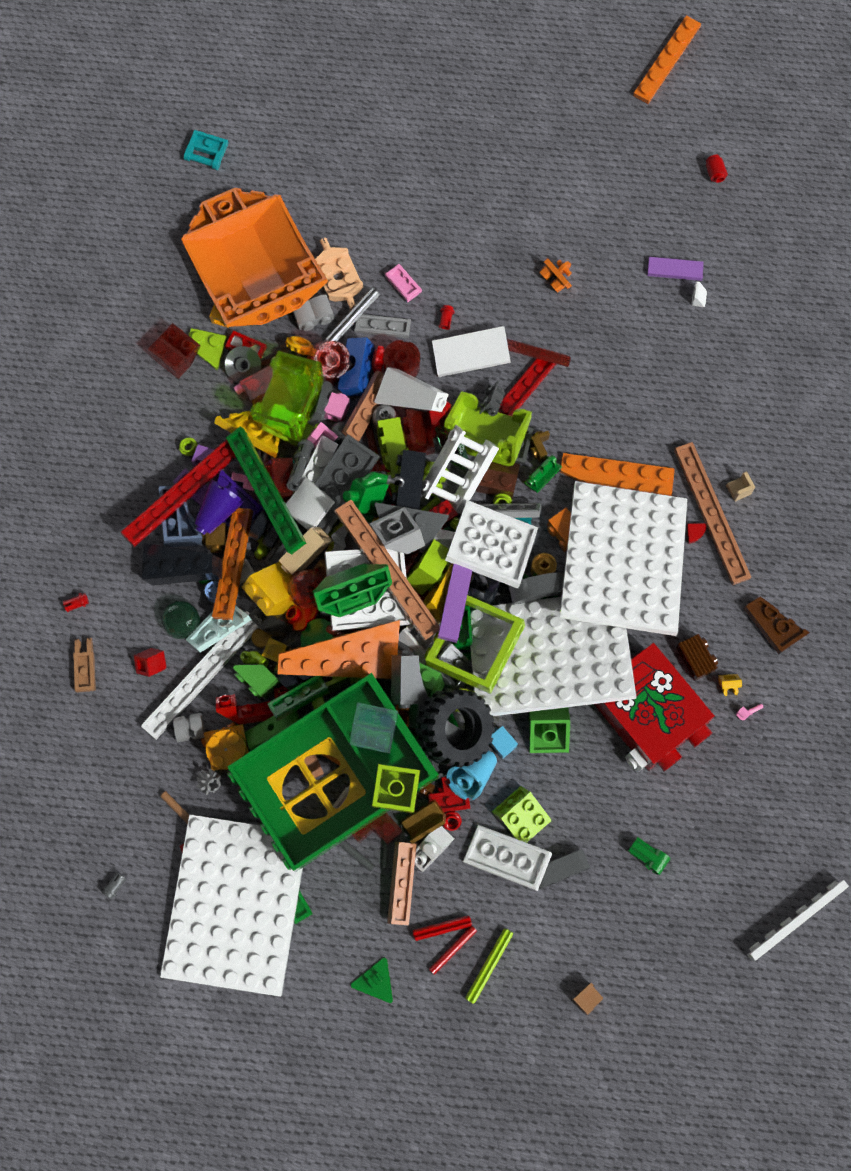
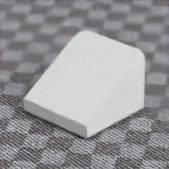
[691,282,707,307]

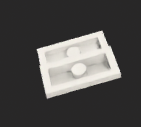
[286,478,335,530]

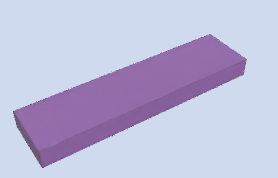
[437,564,472,643]

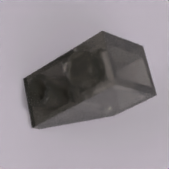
[249,606,294,641]

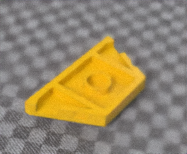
[214,411,280,458]

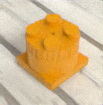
[204,724,249,771]

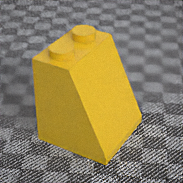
[242,561,305,616]

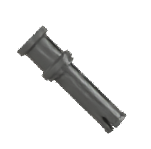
[286,439,314,491]

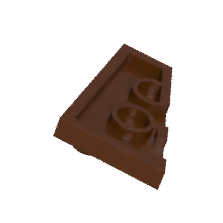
[743,597,810,654]

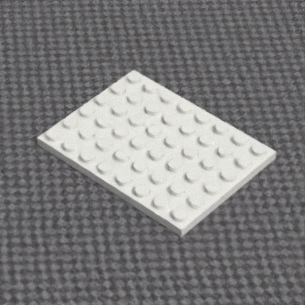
[559,481,687,636]
[470,597,636,716]
[160,815,303,997]

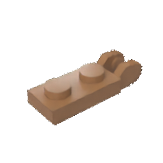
[73,638,96,693]

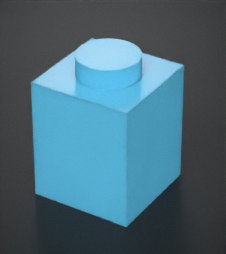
[489,726,518,759]

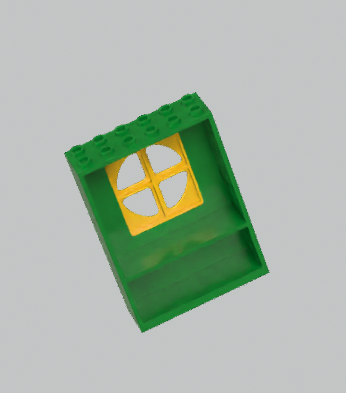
[227,673,439,872]

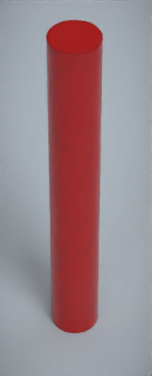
[429,925,477,975]

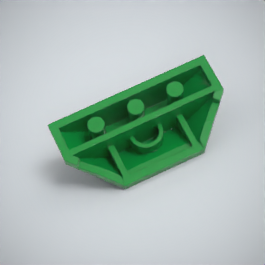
[313,564,393,618]

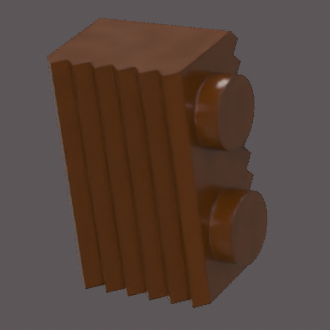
[676,634,718,681]

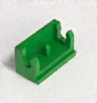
[451,606,472,650]

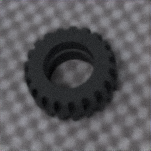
[415,689,495,767]

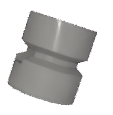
[173,713,205,743]

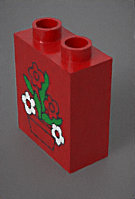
[594,643,715,771]

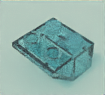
[350,703,399,754]

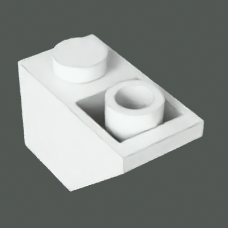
[415,826,454,872]

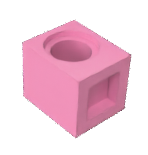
[324,392,350,422]

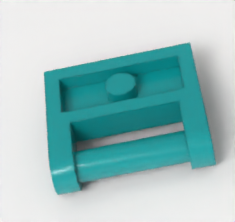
[184,130,229,170]

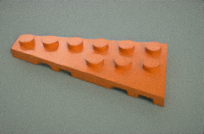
[560,453,675,496]

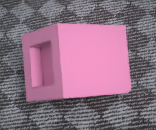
[306,422,338,448]

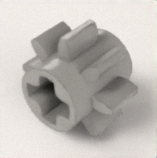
[196,768,221,795]

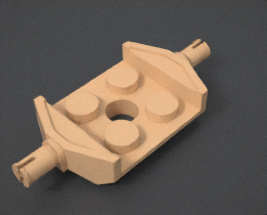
[315,238,363,310]

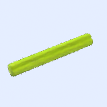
[465,929,513,1004]

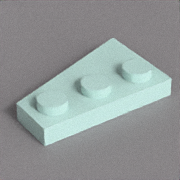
[186,606,252,653]

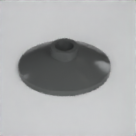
[224,346,261,383]

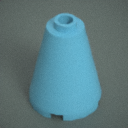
[446,750,497,800]

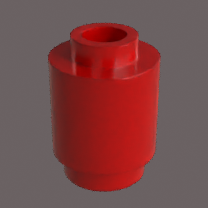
[706,154,728,183]

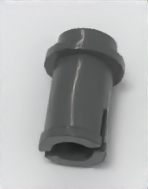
[102,872,126,900]

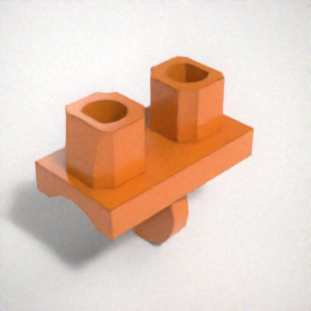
[540,258,572,293]

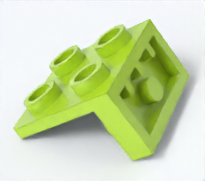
[492,786,551,843]

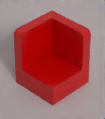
[134,648,166,677]

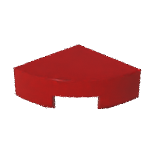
[687,523,707,544]

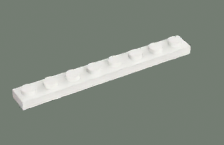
[141,611,262,740]

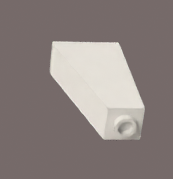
[374,367,448,412]

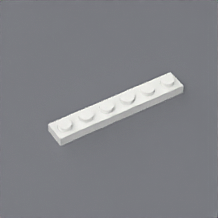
[747,880,849,962]

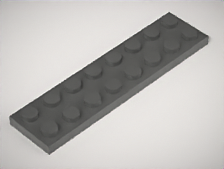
[264,434,380,577]

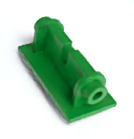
[524,455,562,493]

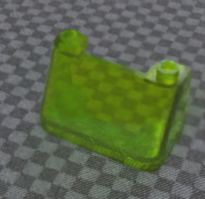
[251,351,324,441]

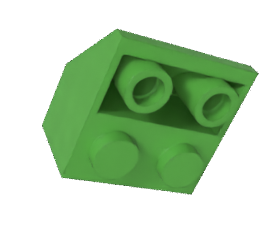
[233,665,282,700]

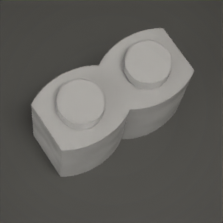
[293,294,334,331]

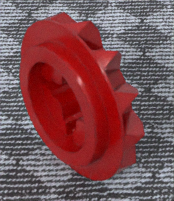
[372,345,385,373]

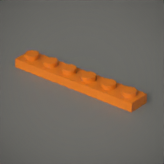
[633,15,701,104]
[212,508,253,620]

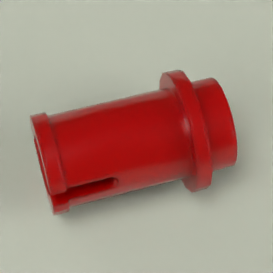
[438,305,455,330]
[63,593,89,612]

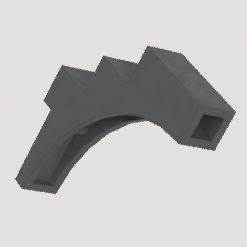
[391,655,464,746]

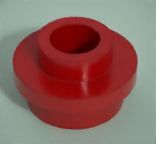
[443,811,462,831]

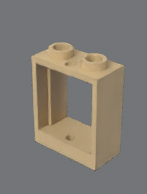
[279,527,333,574]

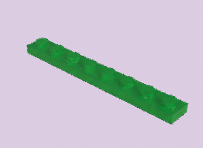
[226,426,307,555]

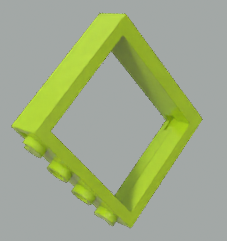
[424,595,525,694]

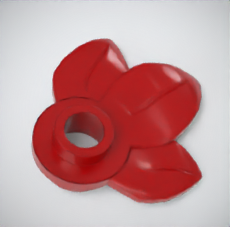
[286,596,318,631]

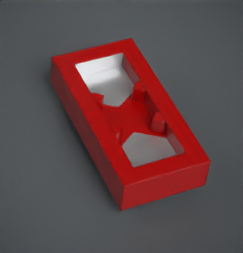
[225,330,267,360]

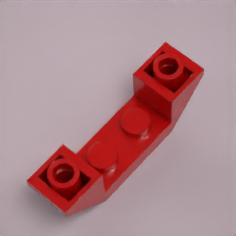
[216,686,290,725]

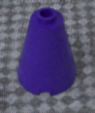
[194,480,244,535]

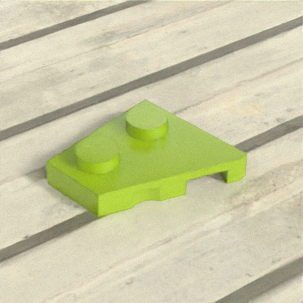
[186,328,227,370]

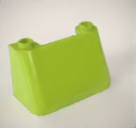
[444,391,532,466]

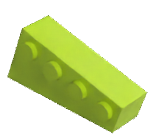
[377,417,408,494]

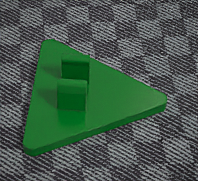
[351,958,393,1003]

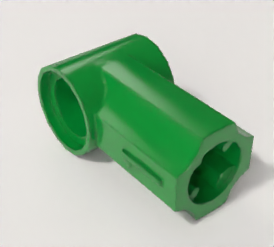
[628,837,671,876]

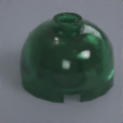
[161,600,200,639]

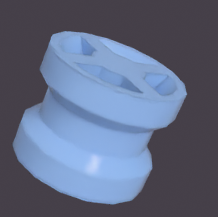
[205,581,219,603]

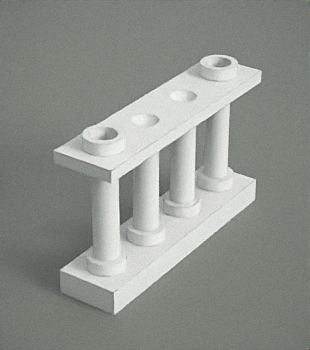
[421,425,499,514]

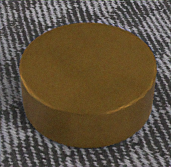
[252,628,271,648]

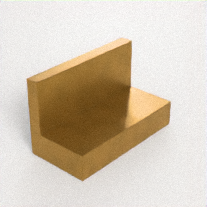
[401,799,446,844]

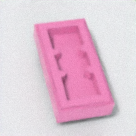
[385,264,422,303]

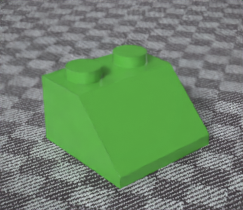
[529,707,570,753]

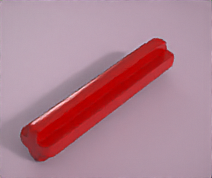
[413,916,472,941]

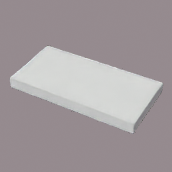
[432,326,511,377]
[463,825,552,891]

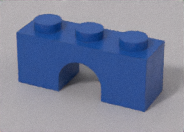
[338,337,375,397]

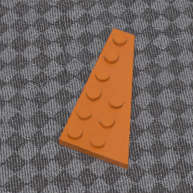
[277,619,400,679]

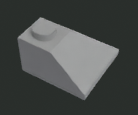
[370,507,425,554]

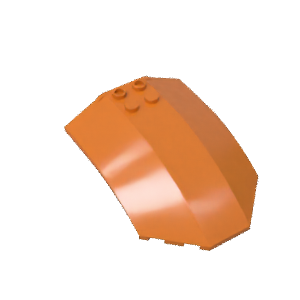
[182,188,328,327]

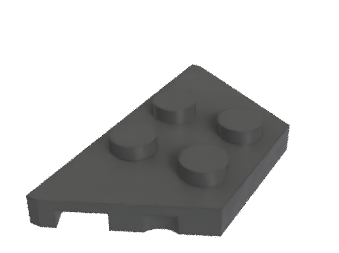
[374,502,449,551]

